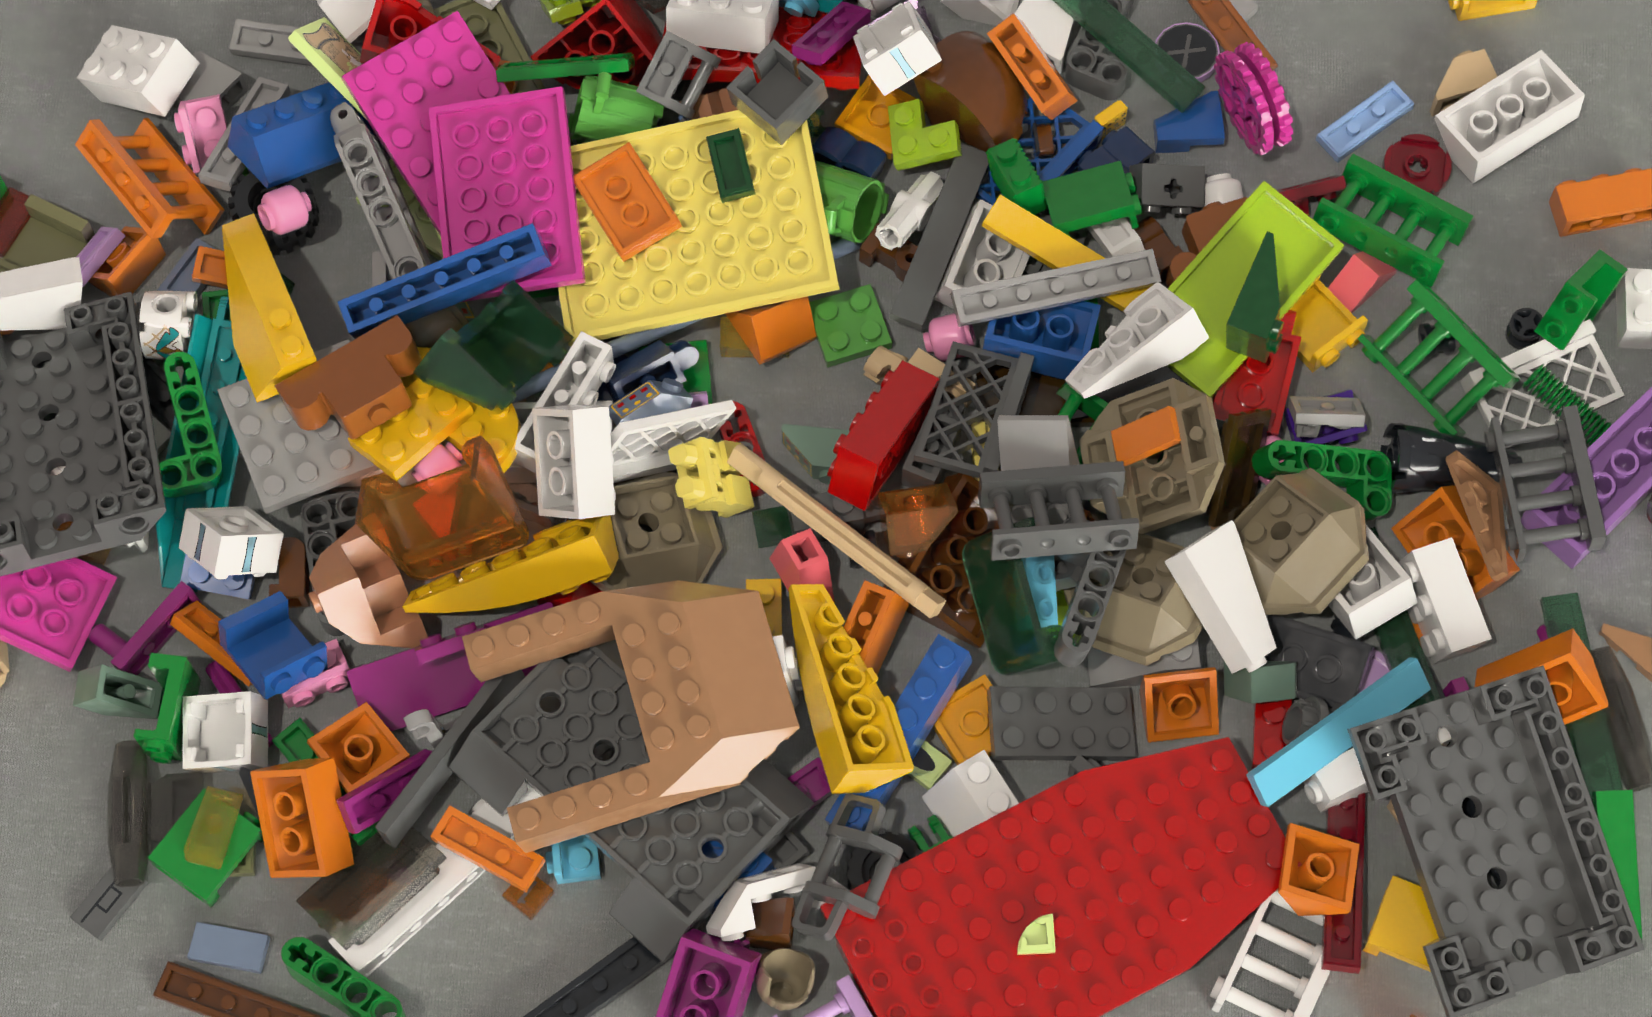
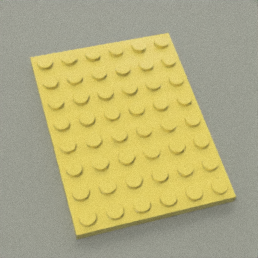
[558,110,840,347]

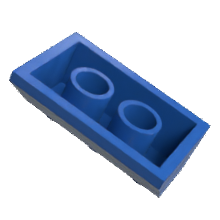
[983,301,1101,380]

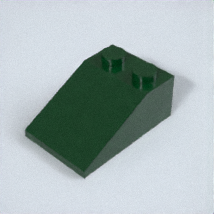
[1226,231,1284,363]

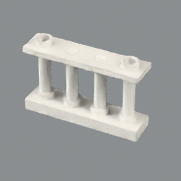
[1210,889,1330,1017]

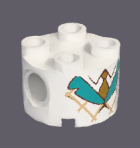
[139,291,202,360]

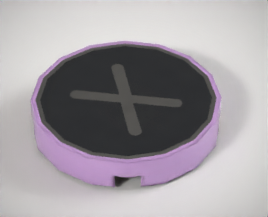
[1153,22,1220,85]

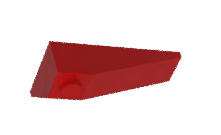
[360,0,501,70]

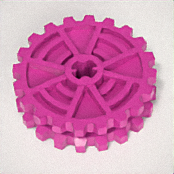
[1214,42,1293,155]

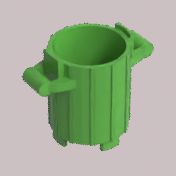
[568,72,664,144]
[815,161,889,243]

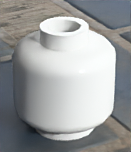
[1201,173,1243,210]

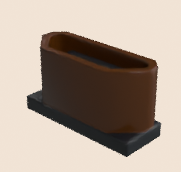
[1032,123,1054,157]

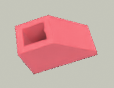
[769,528,835,603]

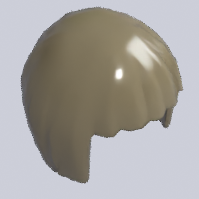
[755,948,815,1011]

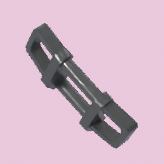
[792,794,903,941]

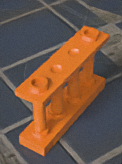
[75,118,225,239]

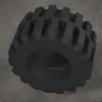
[228,169,319,256]

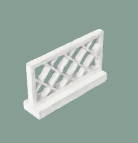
[1460,319,1625,449]
[610,400,737,483]

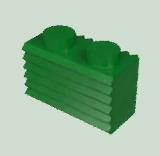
[986,138,1047,215]

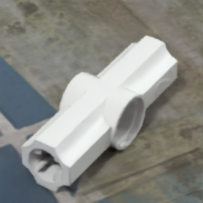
[875,171,944,250]

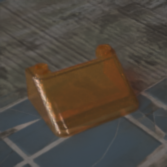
[355,435,529,580]

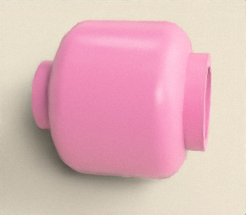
[258,185,312,235]
[923,313,976,362]
[411,442,464,494]

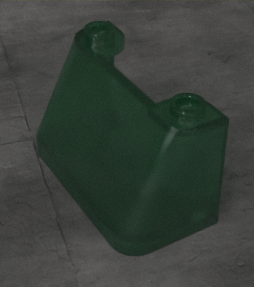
[413,280,574,411]
[962,517,1076,676]

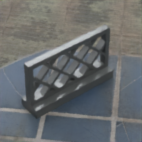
[914,341,1034,478]

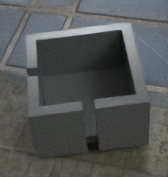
[726,39,828,146]

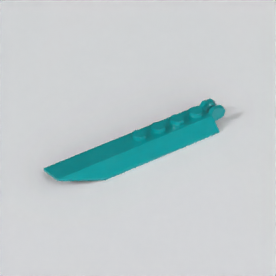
[156,296,247,592]

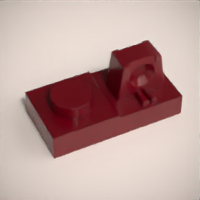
[1277,175,1346,216]

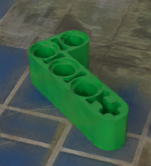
[159,352,223,498]
[1252,440,1392,522]
[281,937,406,1017]

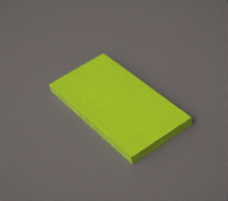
[1166,181,1345,398]

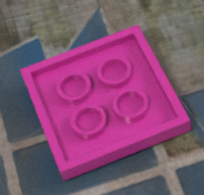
[0,557,117,672]

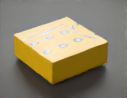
[1094,100,1128,141]

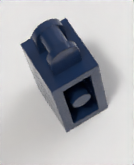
[604,340,699,402]

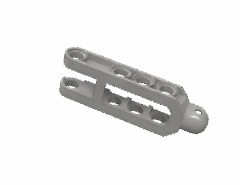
[330,102,433,279]

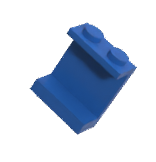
[218,591,328,700]

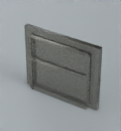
[296,827,447,951]

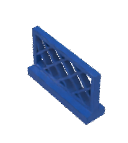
[976,97,1104,205]

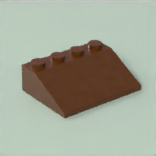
[883,473,1024,648]

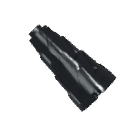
[1380,423,1522,494]

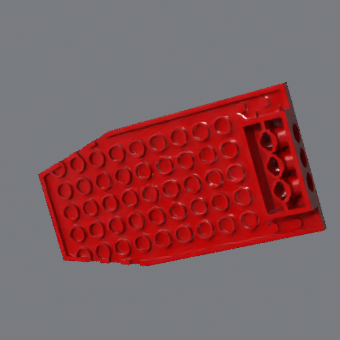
[820,737,1301,1017]

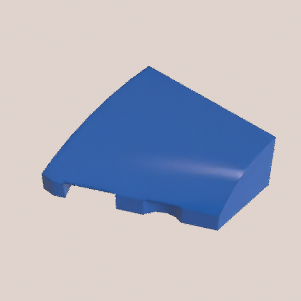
[1153,91,1225,153]

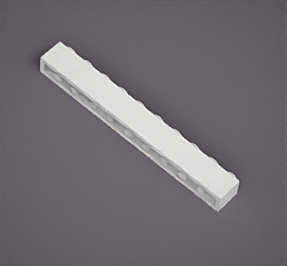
[328,744,615,978]

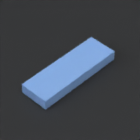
[1316,80,1415,163]

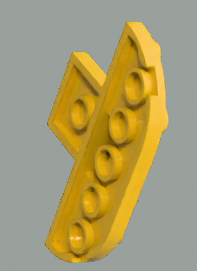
[348,347,521,481]

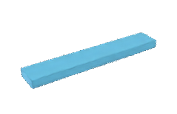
[1246,657,1431,807]

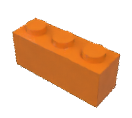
[987,13,1078,120]
[1549,168,1652,237]
[844,580,909,675]

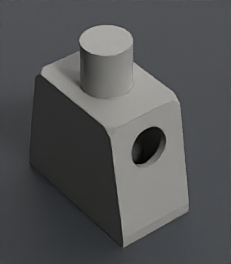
[175,51,248,113]

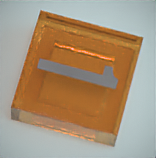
[502,876,555,920]

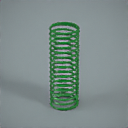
[1522,364,1612,446]

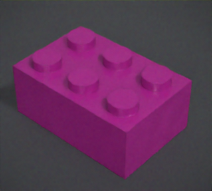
[656,928,762,1017]

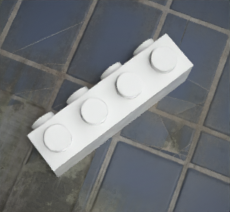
[514,331,616,473]

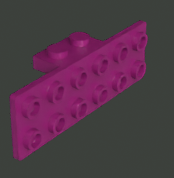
[347,602,553,731]

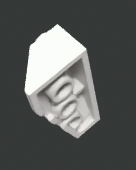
[1065,282,1209,399]

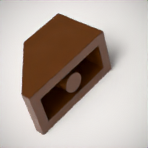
[743,897,795,950]

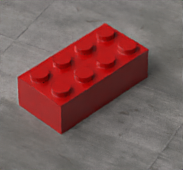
[827,360,940,511]

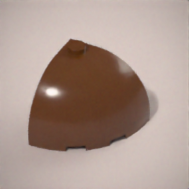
[913,31,1028,152]

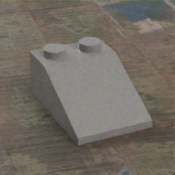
[997,415,1086,524]
[1087,638,1201,688]

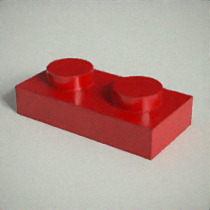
[1251,699,1292,769]

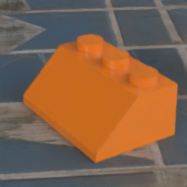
[1391,485,1520,600]
[1474,628,1608,725]
[250,758,354,878]

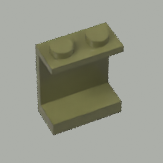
[0,194,95,272]

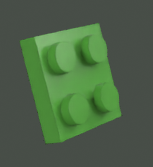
[809,284,892,368]

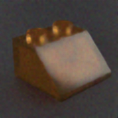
[877,483,958,558]

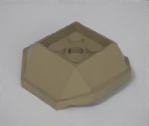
[1079,378,1225,535]
[1233,468,1369,615]
[568,471,723,591]
[1064,533,1203,666]

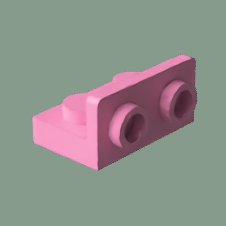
[174,94,228,173]
[281,638,350,709]

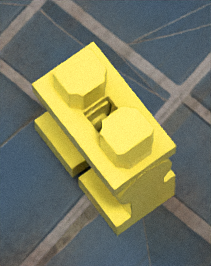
[668,437,754,518]

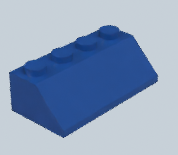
[227,82,375,189]

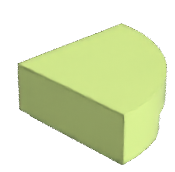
[1017,914,1056,955]

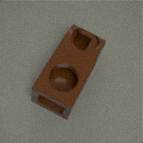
[1134,216,1183,283]
[859,223,918,282]
[269,537,310,608]

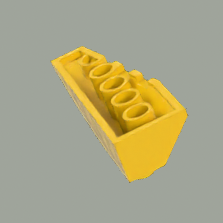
[222,213,317,403]
[402,515,619,613]
[788,584,914,794]

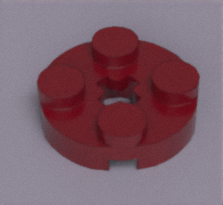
[1382,134,1452,196]

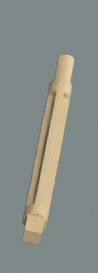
[727,444,946,618]

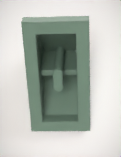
[1224,661,1297,704]

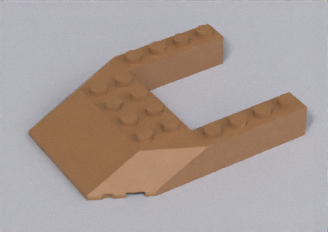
[462,580,800,853]

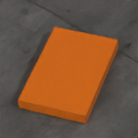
[573,142,682,262]

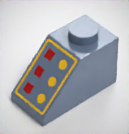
[609,378,693,425]

